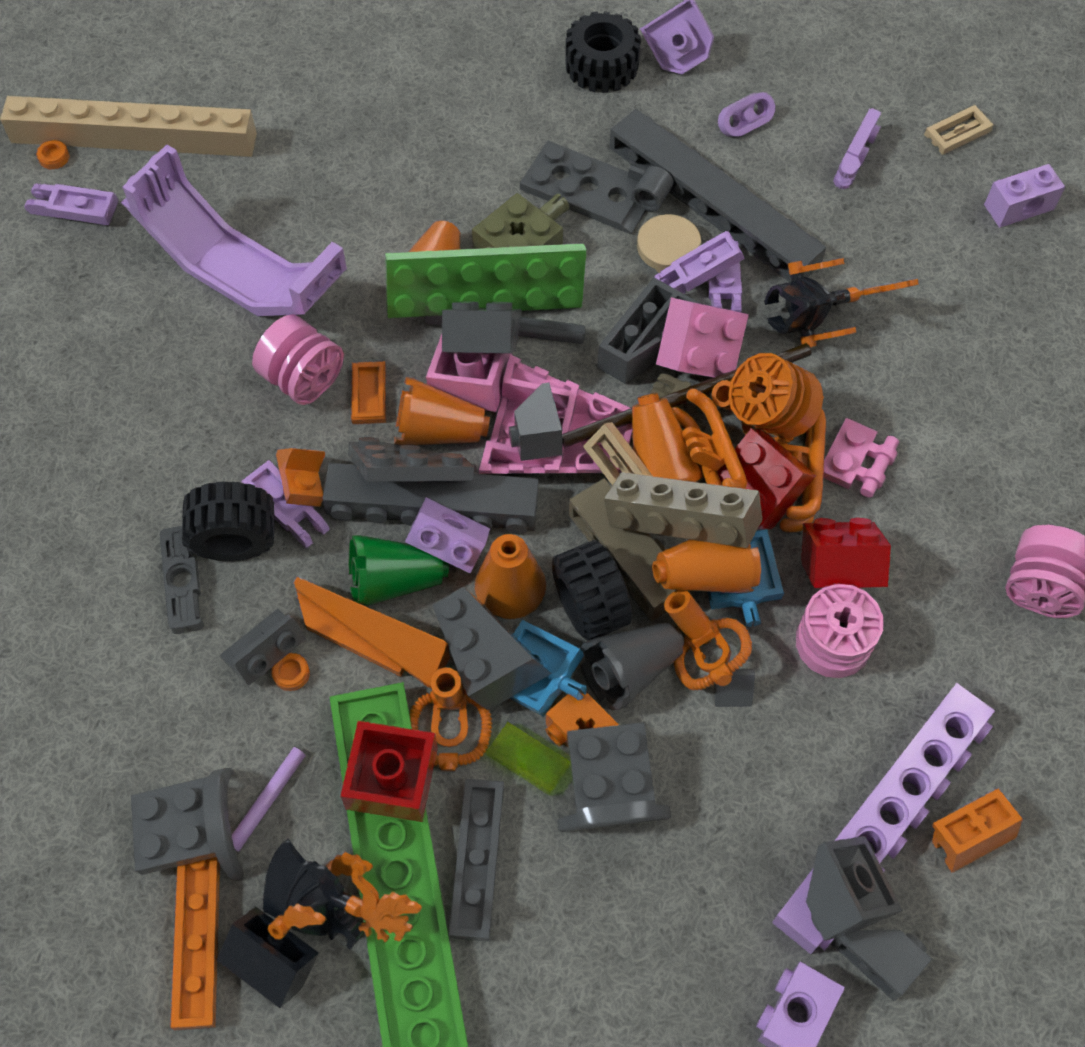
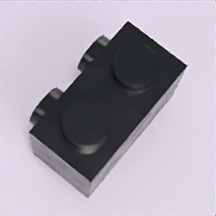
[216,906,319,1008]

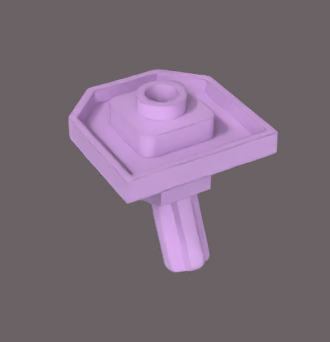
[640,0,714,74]

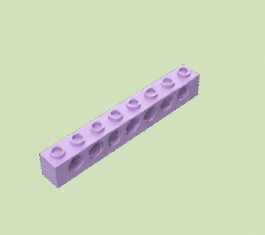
[772,683,995,954]

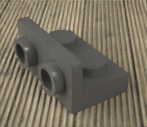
[220,609,306,686]

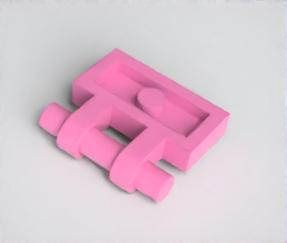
[823,418,899,498]

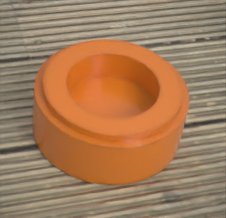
[36,140,70,169]
[272,653,310,691]

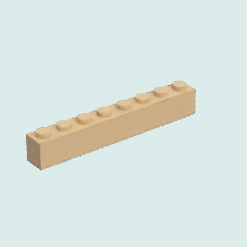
[0,96,257,157]

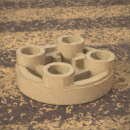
[637,214,701,273]

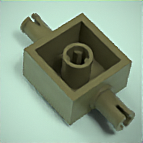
[472,193,569,249]

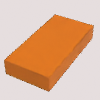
[351,361,386,424]

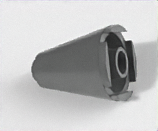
[580,623,684,710]

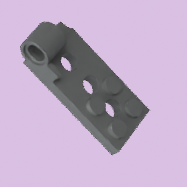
[520,141,674,235]

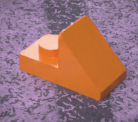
[276,448,325,507]

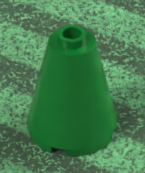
[348,535,449,607]

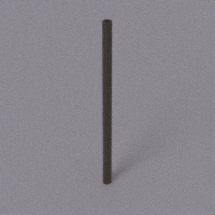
[562,343,812,448]

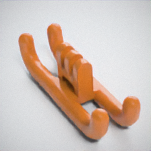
[672,389,747,489]
[780,409,826,533]

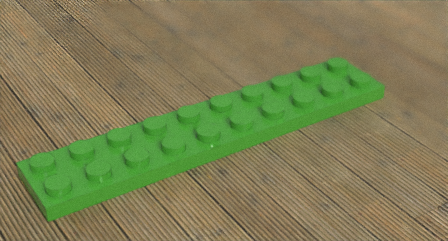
[329,682,468,1047]

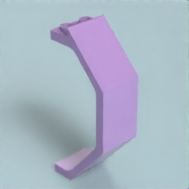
[121,145,347,316]

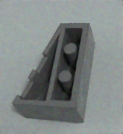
[597,277,701,384]
[432,587,551,710]

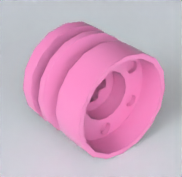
[252,314,344,405]
[1005,525,1085,618]
[796,584,883,678]

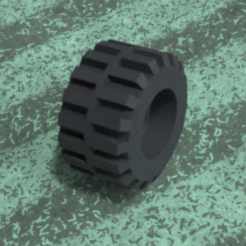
[565,11,641,93]
[182,481,274,561]
[552,540,632,641]

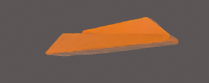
[294,577,450,688]

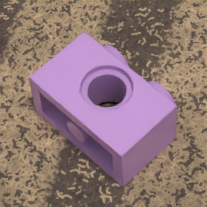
[984,164,1065,228]
[405,497,490,573]
[756,962,845,1047]

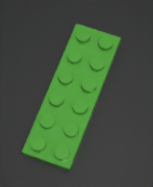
[385,243,586,318]

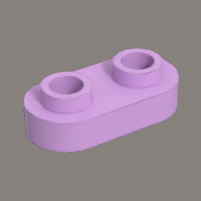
[718,92,775,137]

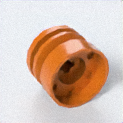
[728,353,824,438]

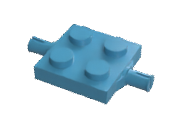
[707,529,784,627]
[510,620,587,717]

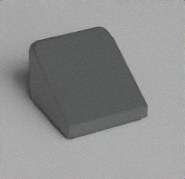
[714,669,755,707]

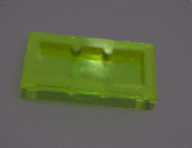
[486,722,570,796]

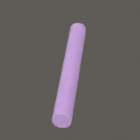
[232,747,306,852]

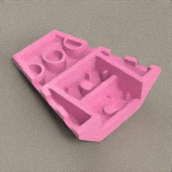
[479,354,632,474]

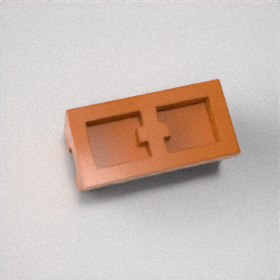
[932,788,1023,873]

